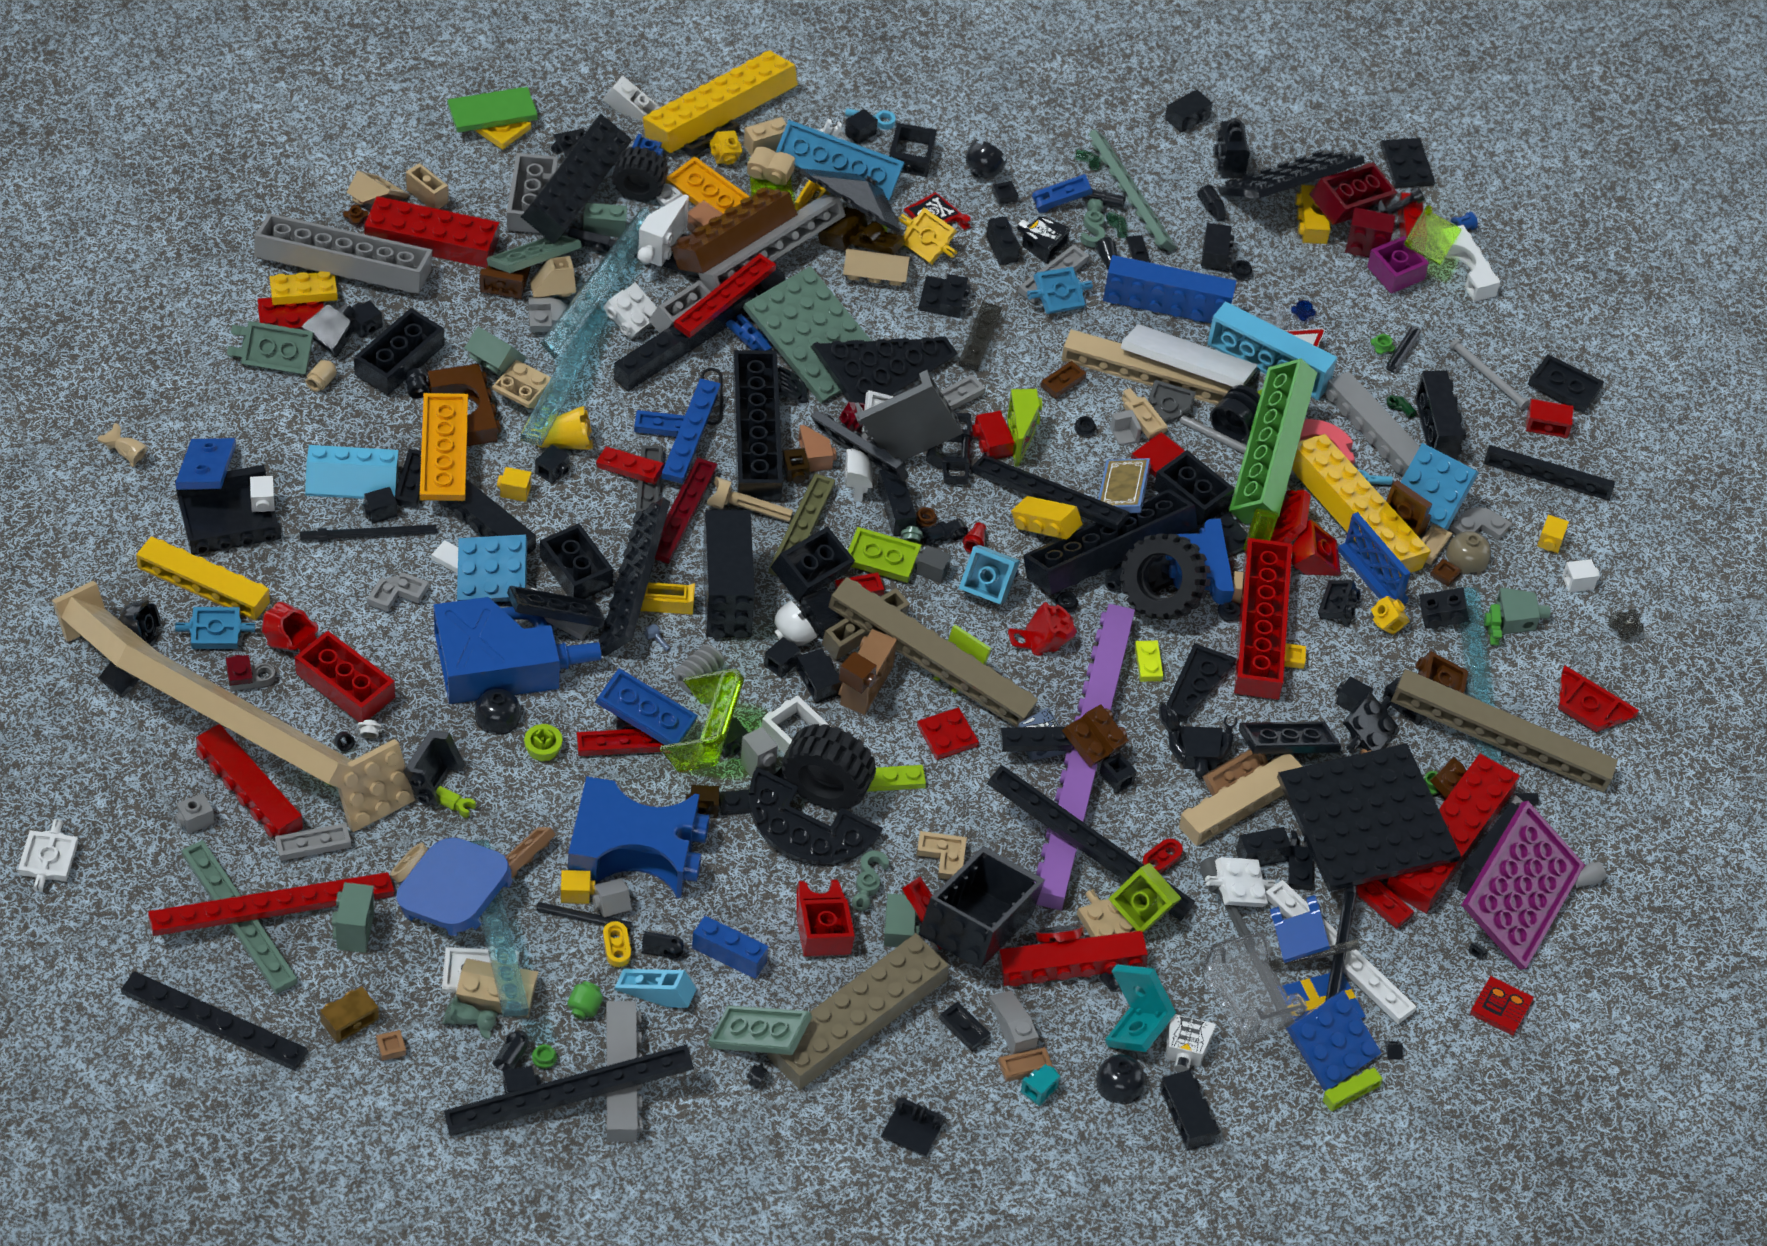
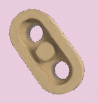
[390,843,428,883]

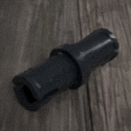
[1082,188,1126,209]

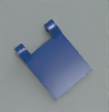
[1270,895,1330,963]

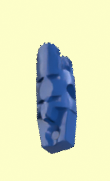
[726,314,772,351]

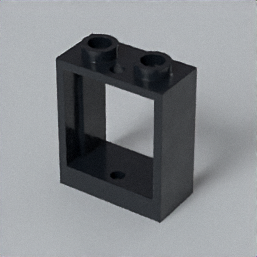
[889,122,937,177]

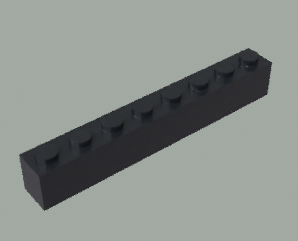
[614,289,756,392]

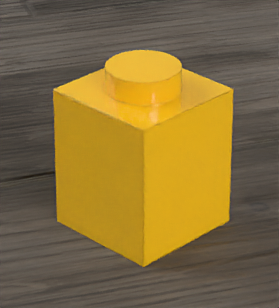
[497,467,532,502]
[1537,515,1569,553]
[561,870,595,904]

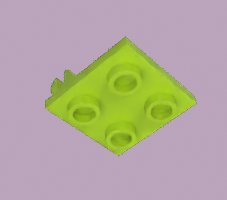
[933,625,992,694]

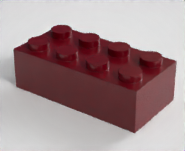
[1309,162,1398,225]

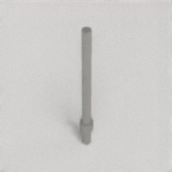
[1180,415,1296,478]

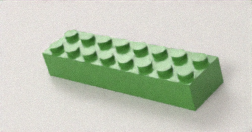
[1229,358,1317,525]

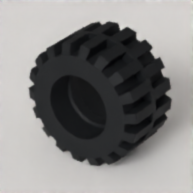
[612,147,669,202]

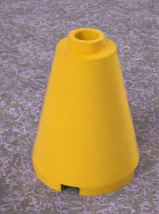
[531,406,593,450]

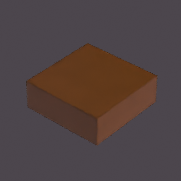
[1430,558,1461,587]

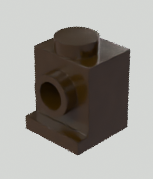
[782,448,810,484]
[686,785,719,818]

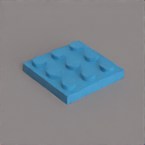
[1401,443,1479,530]
[457,535,527,602]

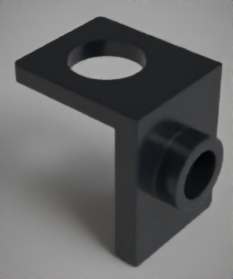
[98,662,140,698]

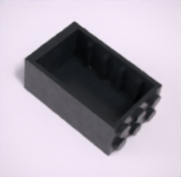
[703,510,755,639]
[918,846,1045,969]

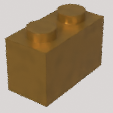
[320,986,379,1043]

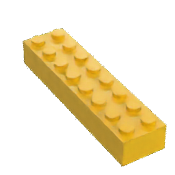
[642,50,798,153]
[1292,434,1431,578]

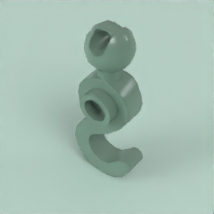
[1080,198,1105,247]
[852,850,889,912]

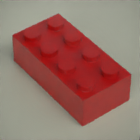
[295,630,395,722]

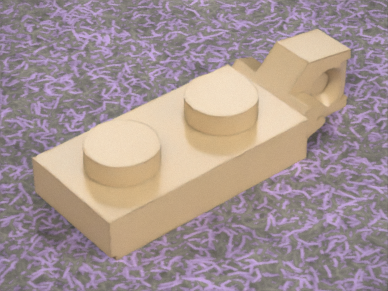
[1121,388,1168,439]

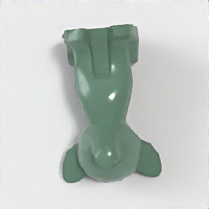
[442,996,498,1040]

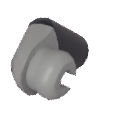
[1508,793,1538,806]

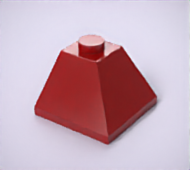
[1291,520,1341,576]

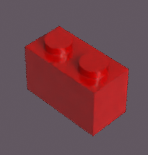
[1526,399,1574,438]
[972,410,1015,459]

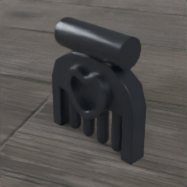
[778,366,808,403]

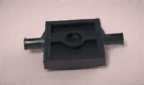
[1343,692,1398,754]

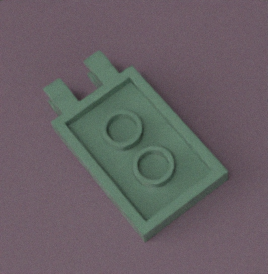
[227,321,314,375]

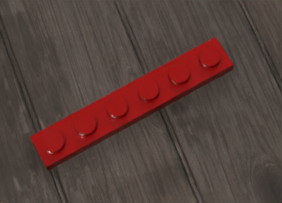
[674,254,776,338]

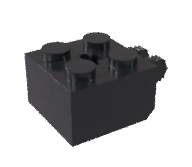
[1213,118,1250,179]

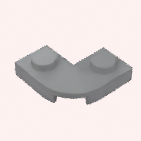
[1451,507,1512,540]
[367,573,429,612]

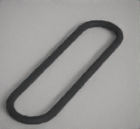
[701,367,723,425]

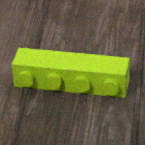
[1323,1067,1383,1112]

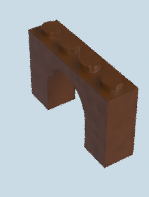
[427,363,501,446]

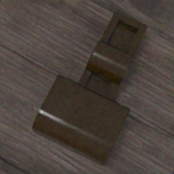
[818,207,905,255]

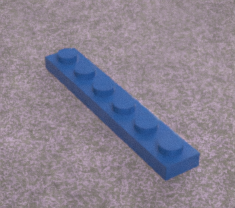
[662,378,721,484]

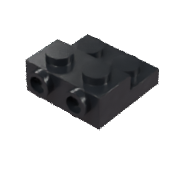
[918,274,971,318]

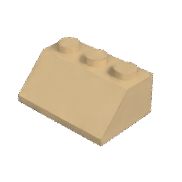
[843,249,910,286]
[456,958,539,1018]

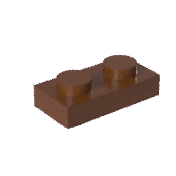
[1040,360,1086,399]
[1430,756,1467,798]

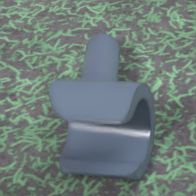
[644,624,671,652]

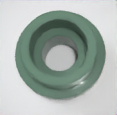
[901,526,923,544]

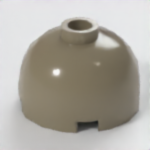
[1446,531,1491,575]

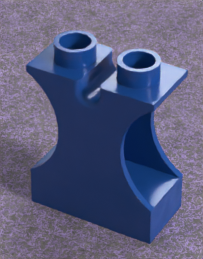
[568,776,710,898]

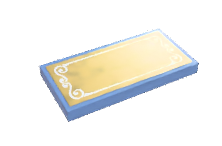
[1098,458,1151,513]

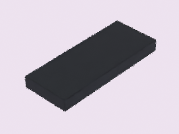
[1126,235,1151,263]

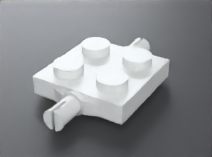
[18,819,78,892]
[1205,857,1276,907]

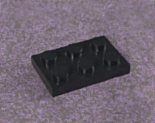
[1380,138,1435,188]
[1528,354,1604,413]

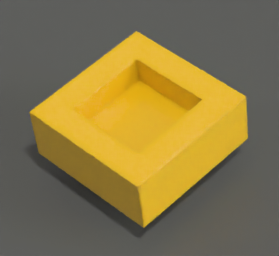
[1284,643,1306,669]

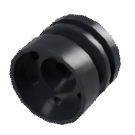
[1210,385,1260,442]

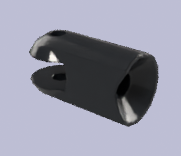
[641,931,684,958]
[492,1030,529,1072]

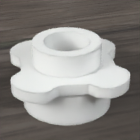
[358,720,382,739]

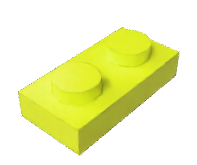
[1134,640,1163,682]

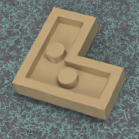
[917,831,967,880]

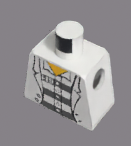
[1166,1014,1216,1072]

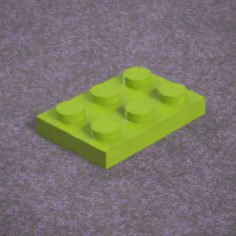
[848,527,921,583]

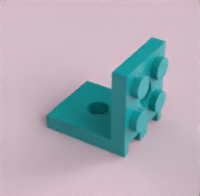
[1105,964,1176,1052]

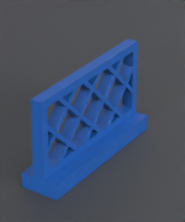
[1338,512,1410,604]

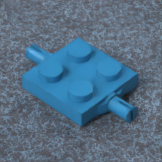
[1027,267,1093,314]
[175,607,255,649]

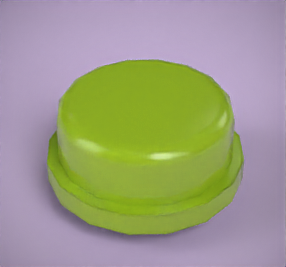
[524,724,563,761]

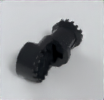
[921,518,968,546]

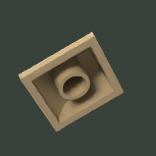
[346,170,410,205]

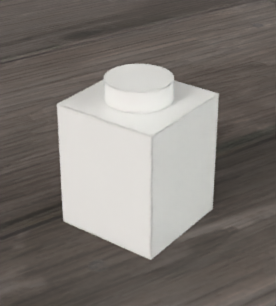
[250,476,275,512]
[1562,559,1599,593]

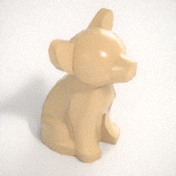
[98,423,148,467]

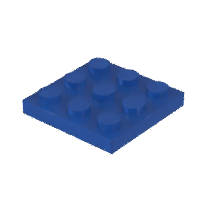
[1286,990,1382,1091]

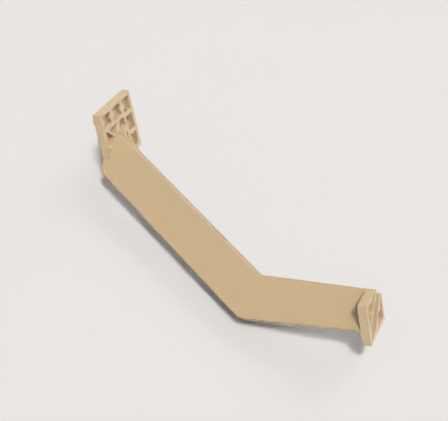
[52,581,415,832]

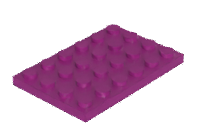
[1461,801,1585,970]

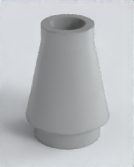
[1573,861,1607,889]

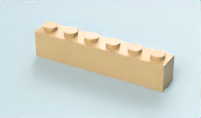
[1179,753,1303,847]

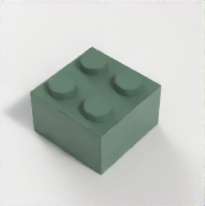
[464,326,527,377]
[332,882,375,953]

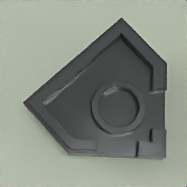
[1148,380,1196,423]

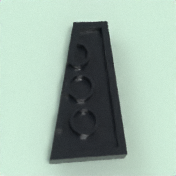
[1166,643,1237,722]

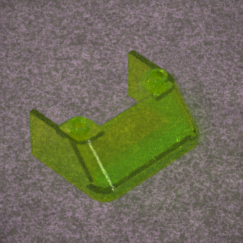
[660,669,744,772]

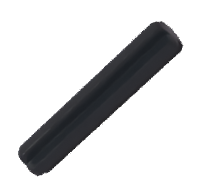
[1386,326,1421,373]

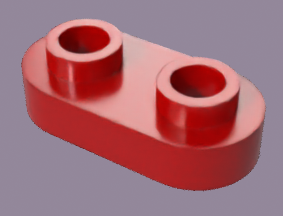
[1142,838,1183,874]

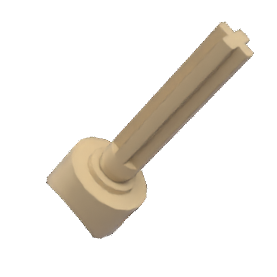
[707,477,793,522]

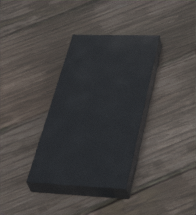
[507,586,605,628]
[1238,721,1341,754]

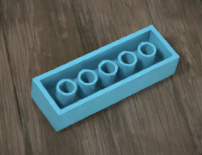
[1207,301,1337,401]

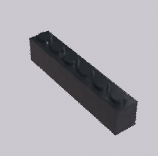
[439,479,536,555]

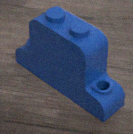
[1166,519,1234,604]

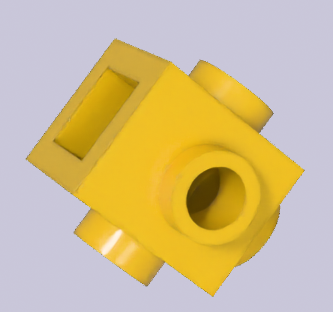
[710,131,742,165]
[1370,596,1410,635]

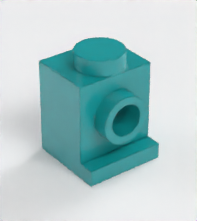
[1020,1064,1060,1106]

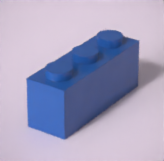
[692,916,769,979]

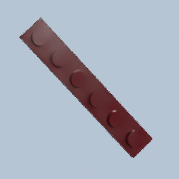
[655,457,718,564]

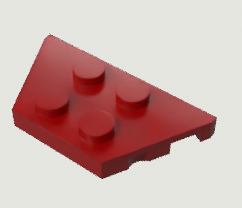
[1267,490,1311,543]
[1558,665,1639,732]

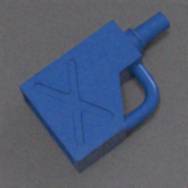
[433,597,601,704]

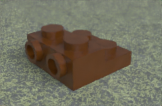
[1386,480,1432,537]
[1415,651,1469,694]
[1062,704,1129,767]

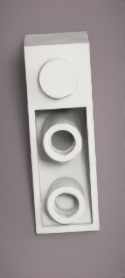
[602,75,661,122]

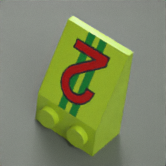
[1007,389,1042,467]

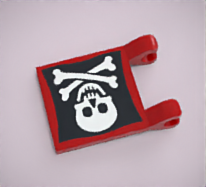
[904,192,971,230]

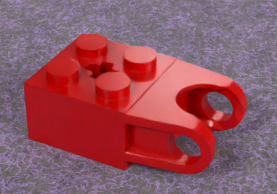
[796,879,855,957]

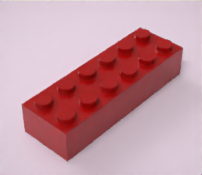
[364,196,499,268]

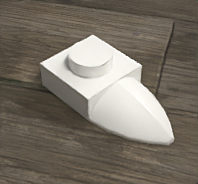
[657,183,683,207]

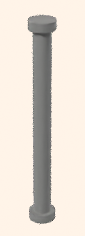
[1449,338,1530,410]

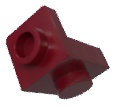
[226,655,253,686]

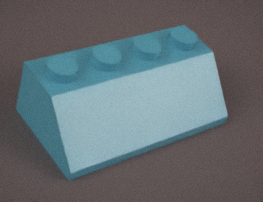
[305,445,399,499]

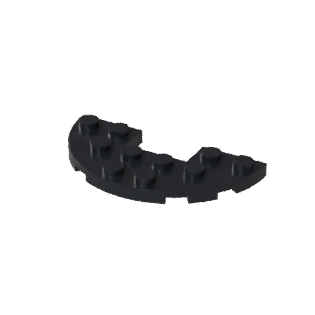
[748,766,883,865]

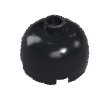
[965,139,1008,179]
[118,600,161,646]
[475,688,521,735]
[1096,1054,1145,1104]

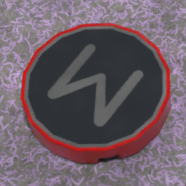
[1036,925,1085,943]

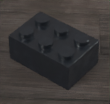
[1153,450,1235,525]
[540,523,613,599]
[771,526,855,602]

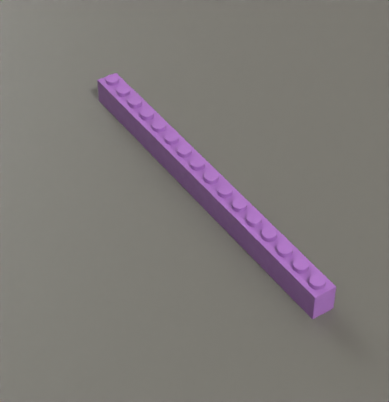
[1034,604,1135,911]

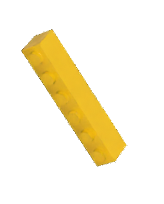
[136,536,270,621]

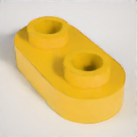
[603,921,631,967]

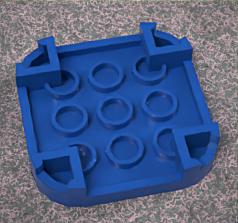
[396,837,513,936]

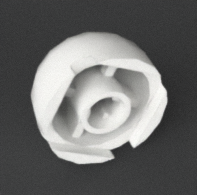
[774,601,817,646]

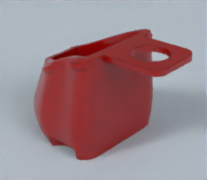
[262,602,319,652]
[1008,602,1077,656]

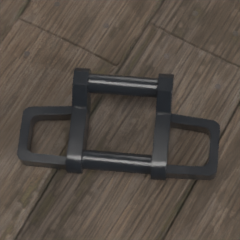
[926,413,973,485]

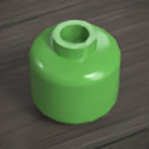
[567,981,603,1020]

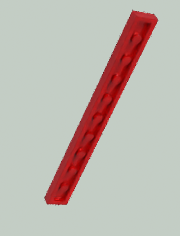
[148,872,394,936]

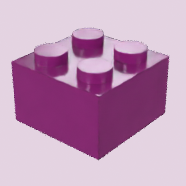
[1367,236,1429,294]

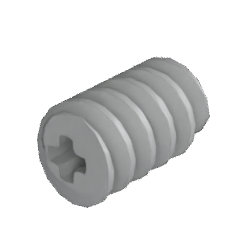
[674,644,724,693]

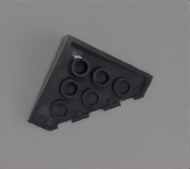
[799,168,901,233]

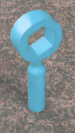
[845,108,895,130]

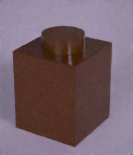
[839,651,877,694]

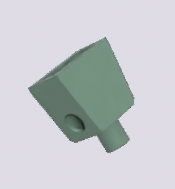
[1496,588,1551,634]

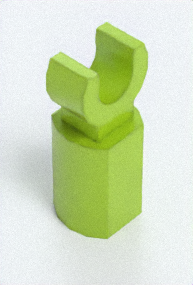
[436,786,476,818]

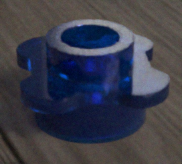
[1291,300,1316,321]

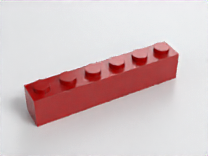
[195,723,303,838]
[999,931,1148,987]

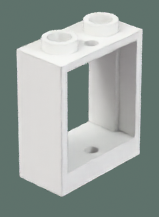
[762,695,831,754]

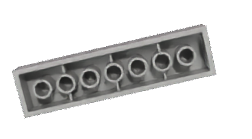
[254,213,432,294]

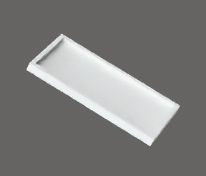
[1121,324,1258,387]

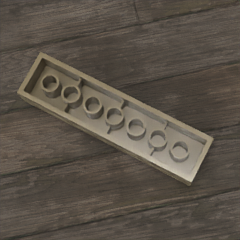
[767,933,949,1090]

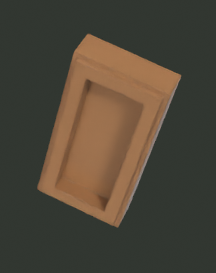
[998,1047,1053,1082]

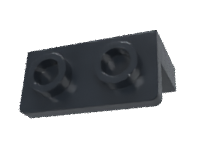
[1318,580,1361,627]

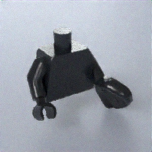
[1159,702,1238,779]

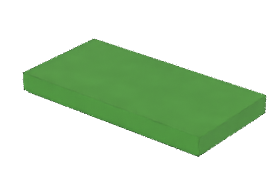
[447,86,538,133]

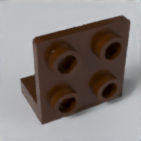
[479,265,531,299]

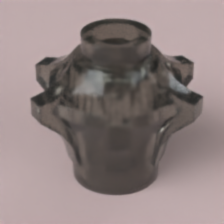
[1608,609,1644,643]

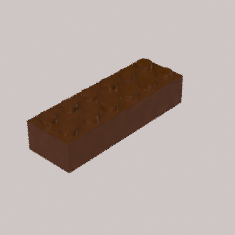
[670,187,798,274]

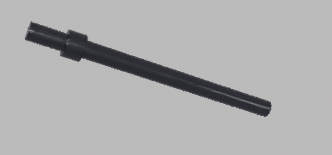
[300,524,436,542]

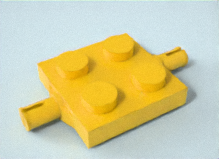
[898,208,957,265]

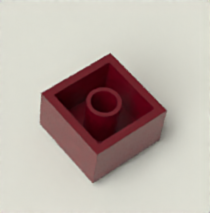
[1345,207,1396,258]

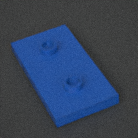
[175,438,236,490]
[595,668,698,751]

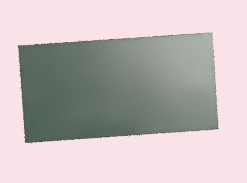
[487,235,581,273]
[708,1005,813,1055]

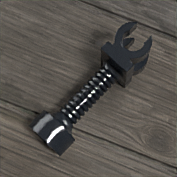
[1369,186,1426,225]

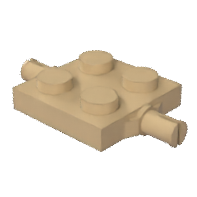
[1077,889,1136,937]

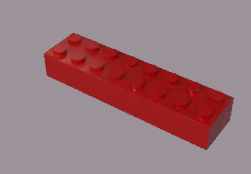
[1234,538,1292,700]
[1387,753,1520,914]

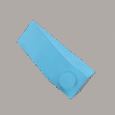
[615,969,697,1008]

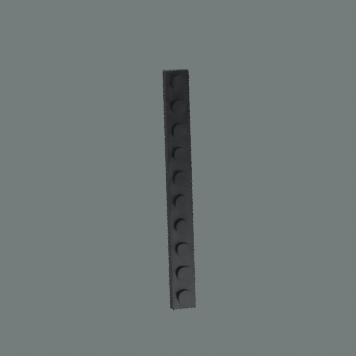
[987,764,1196,921]
[443,1044,694,1136]

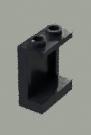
[403,730,465,806]

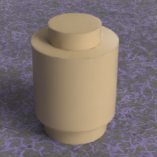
[306,360,337,392]

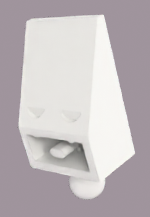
[637,195,689,267]

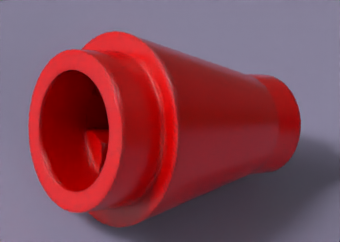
[963,522,986,553]

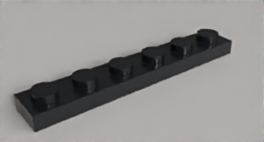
[811,410,909,482]
[1484,445,1616,501]

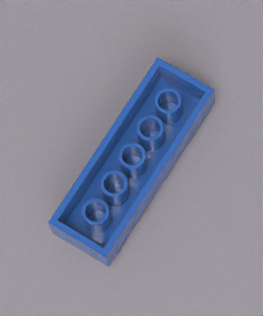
[1103,255,1237,324]

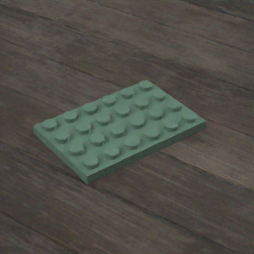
[743,266,872,404]

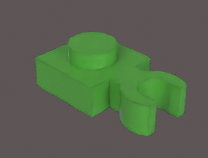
[1484,604,1502,646]

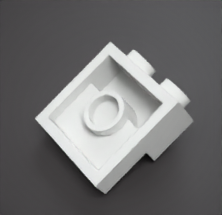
[603,283,657,339]

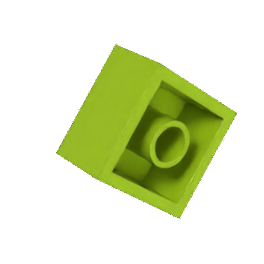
[1108,863,1182,933]

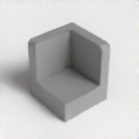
[1110,410,1142,446]

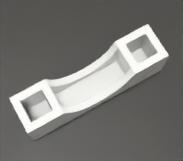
[1438,225,1500,302]

